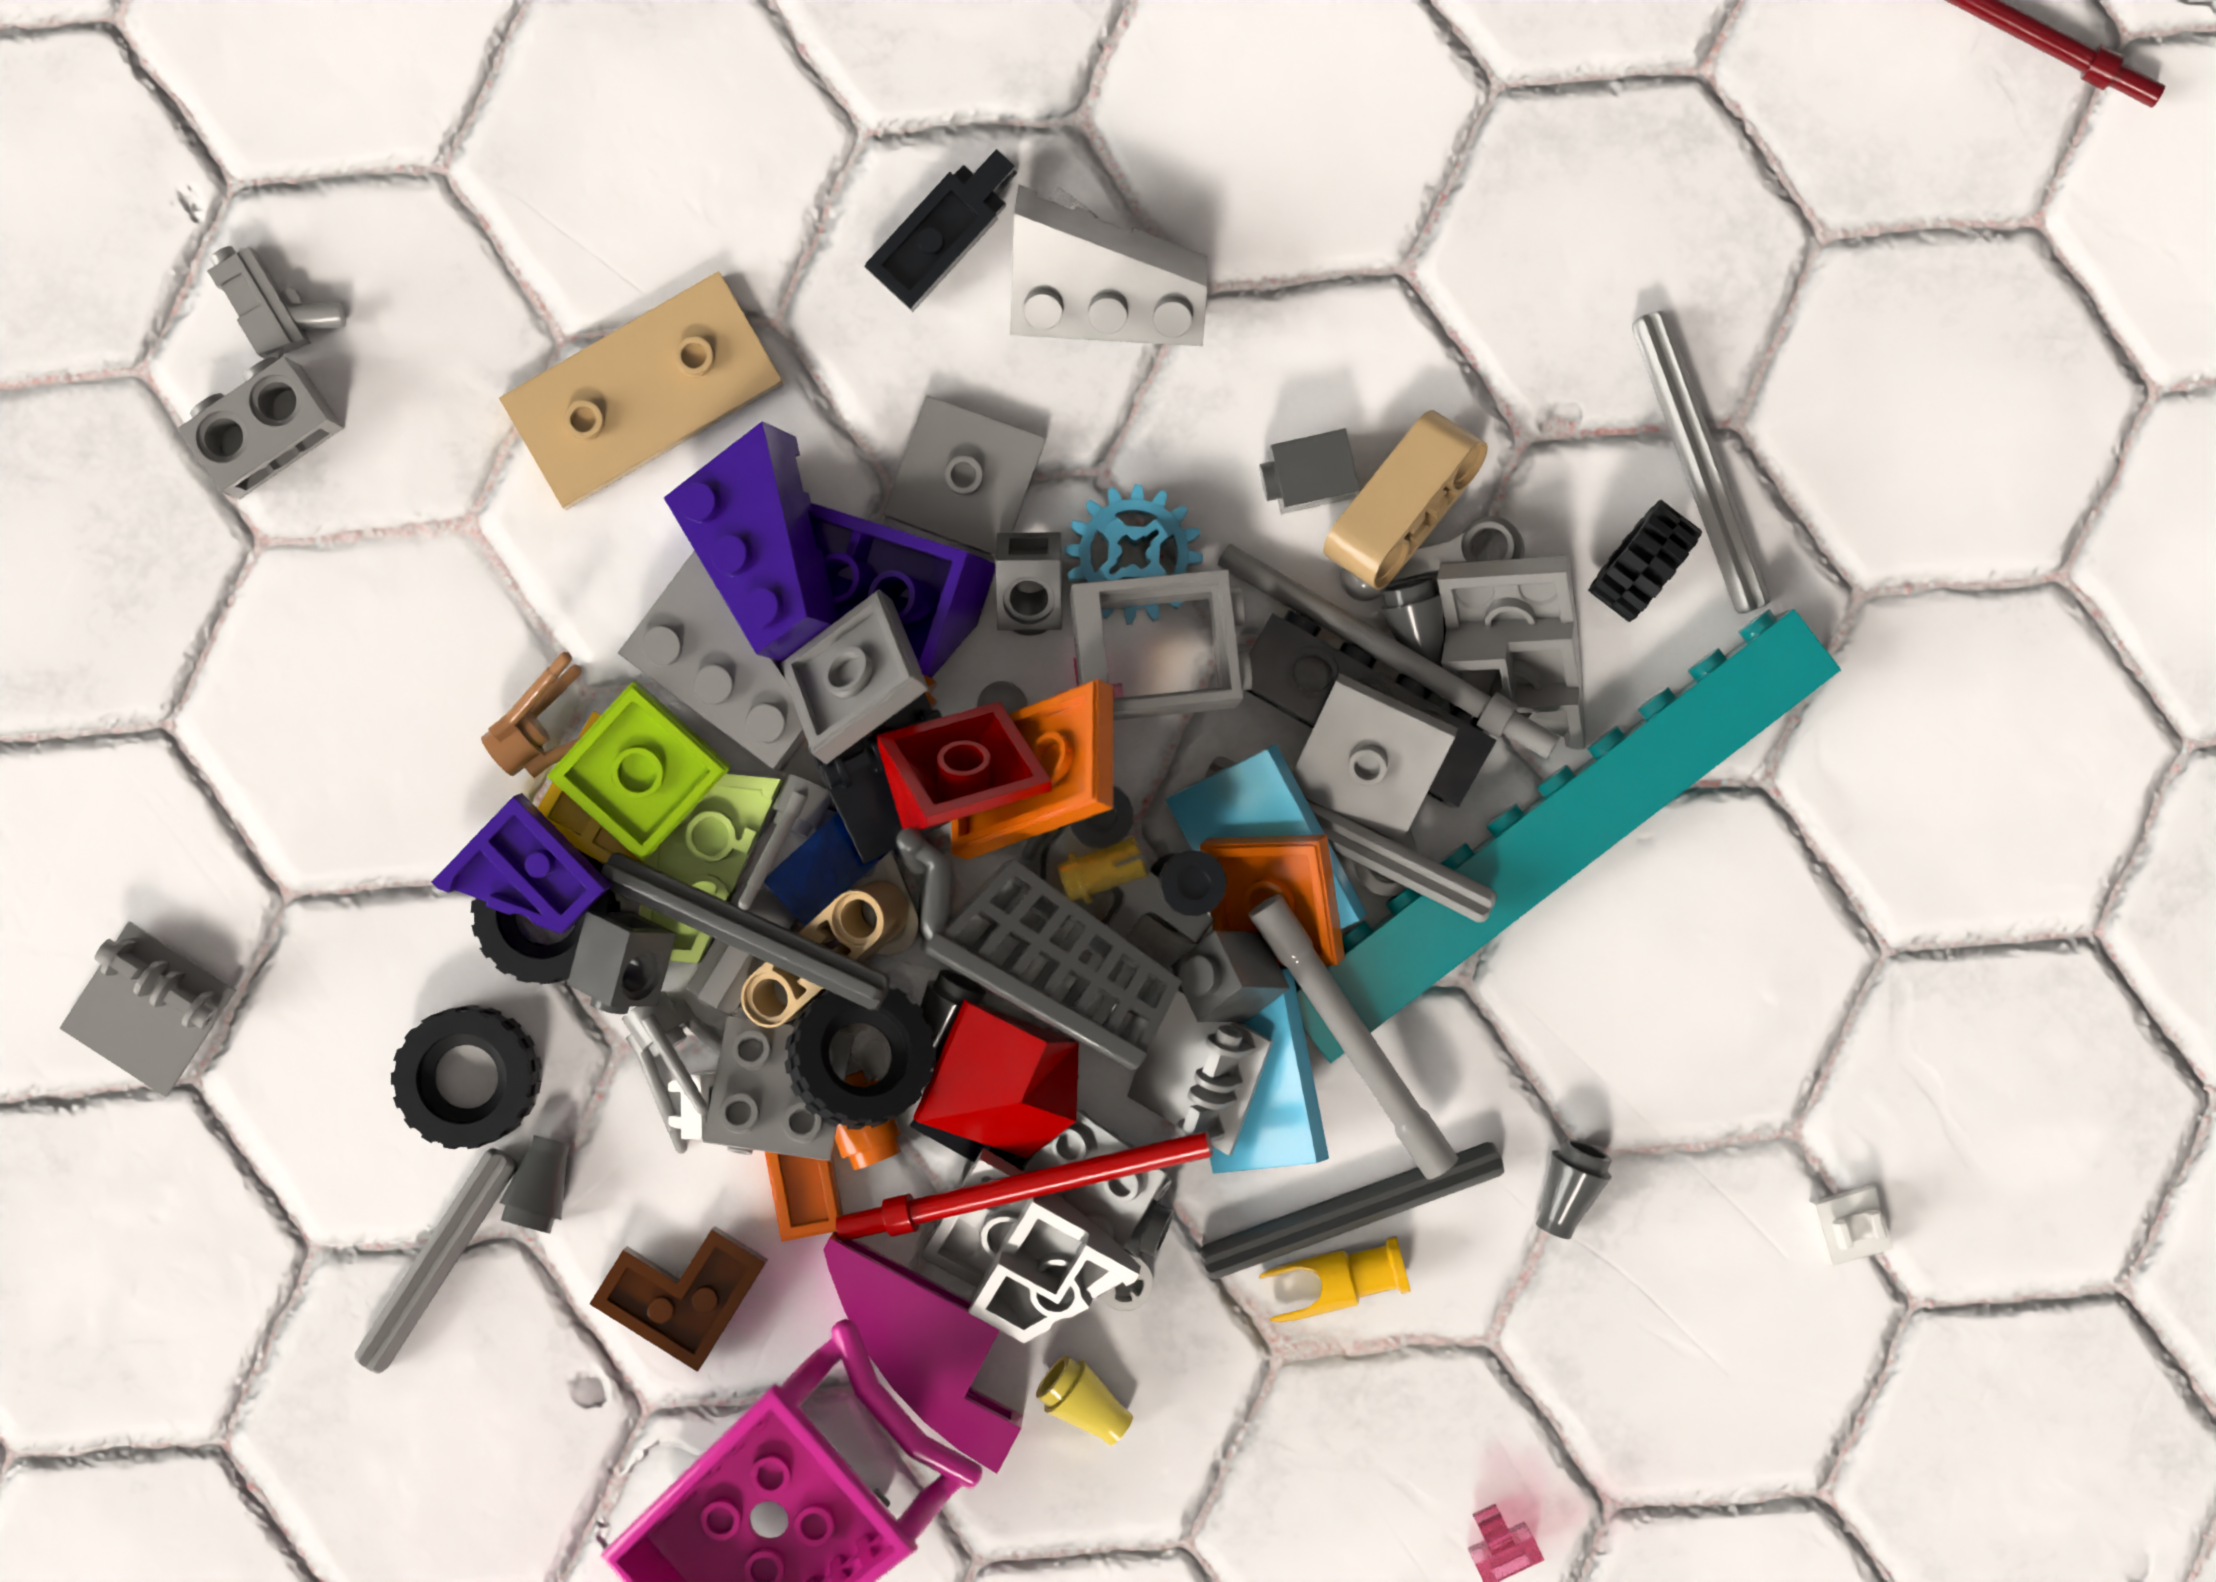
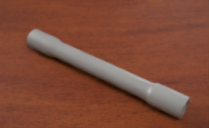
[1248,893,1458,1180]

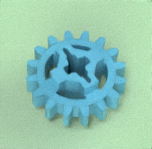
[1065,484,1203,625]

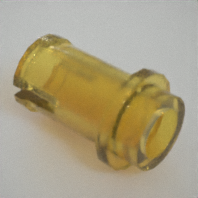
[1058,836,1148,904]

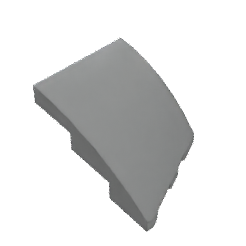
[1437,556,1586,749]
[920,1148,1141,1343]

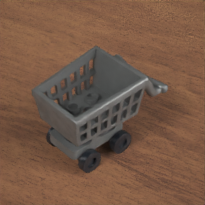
[895,785,1226,1071]

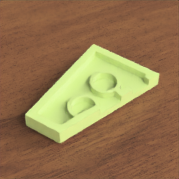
[639,774,784,964]

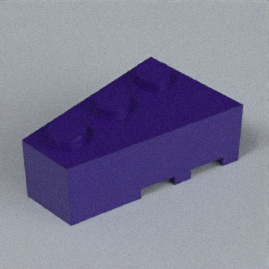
[663,421,838,662]

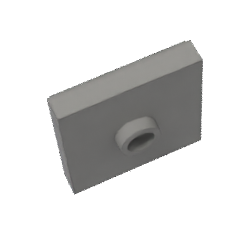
[883,395,1046,557]
[780,589,928,764]
[1292,673,1458,844]

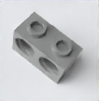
[177,356,344,499]

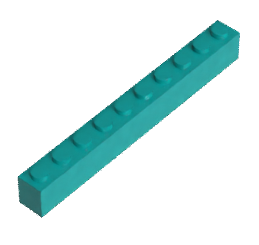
[1294,609,1841,1063]

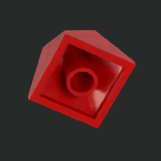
[877,701,1052,831]
[913,999,1079,1159]

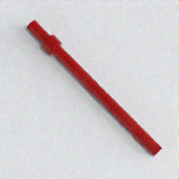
[836,1131,1213,1242]

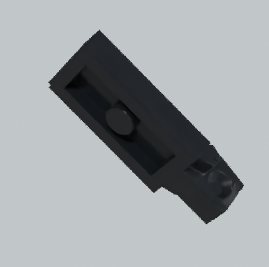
[864,149,1017,312]

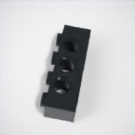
[1245,610,1497,808]

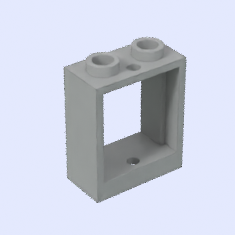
[1069,569,1252,720]

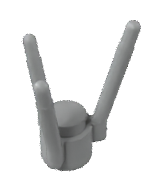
[738,773,839,923]
[622,991,722,1154]

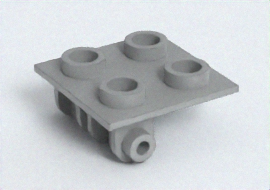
[59,921,237,1097]
[1127,988,1274,1156]
[703,1016,854,1161]
[1023,1108,1171,1249]

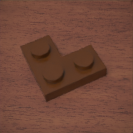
[589,1226,769,1372]

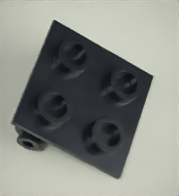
[807,692,952,864]

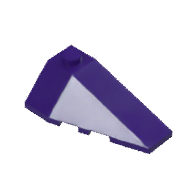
[809,503,996,677]

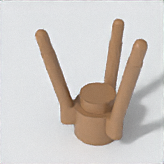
[481,652,582,778]

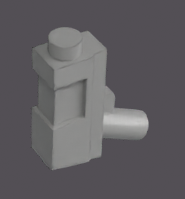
[207,246,346,360]

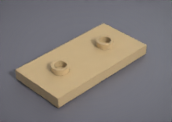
[499,271,785,510]

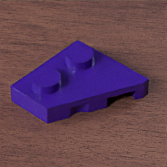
[431,793,613,934]

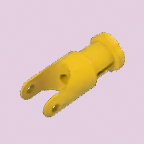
[1259,1236,1411,1323]

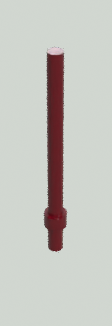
[1944,0,2166,108]

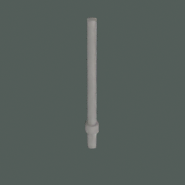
[1217,543,1560,759]

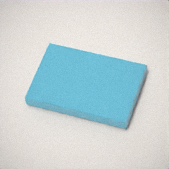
[1165,743,1367,929]
[1179,968,1329,1174]

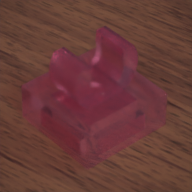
[1467,1503,1544,1582]

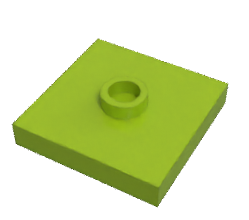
[547,679,732,863]

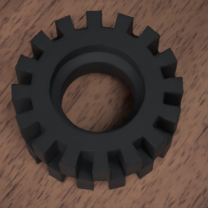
[1588,499,1702,622]

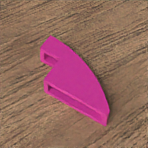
[823,1232,1023,1474]

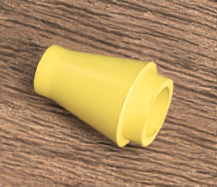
[1036,1356,1133,1446]

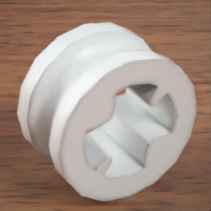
[1100,1250,1153,1311]

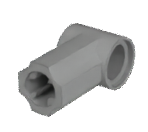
[686,878,803,1016]

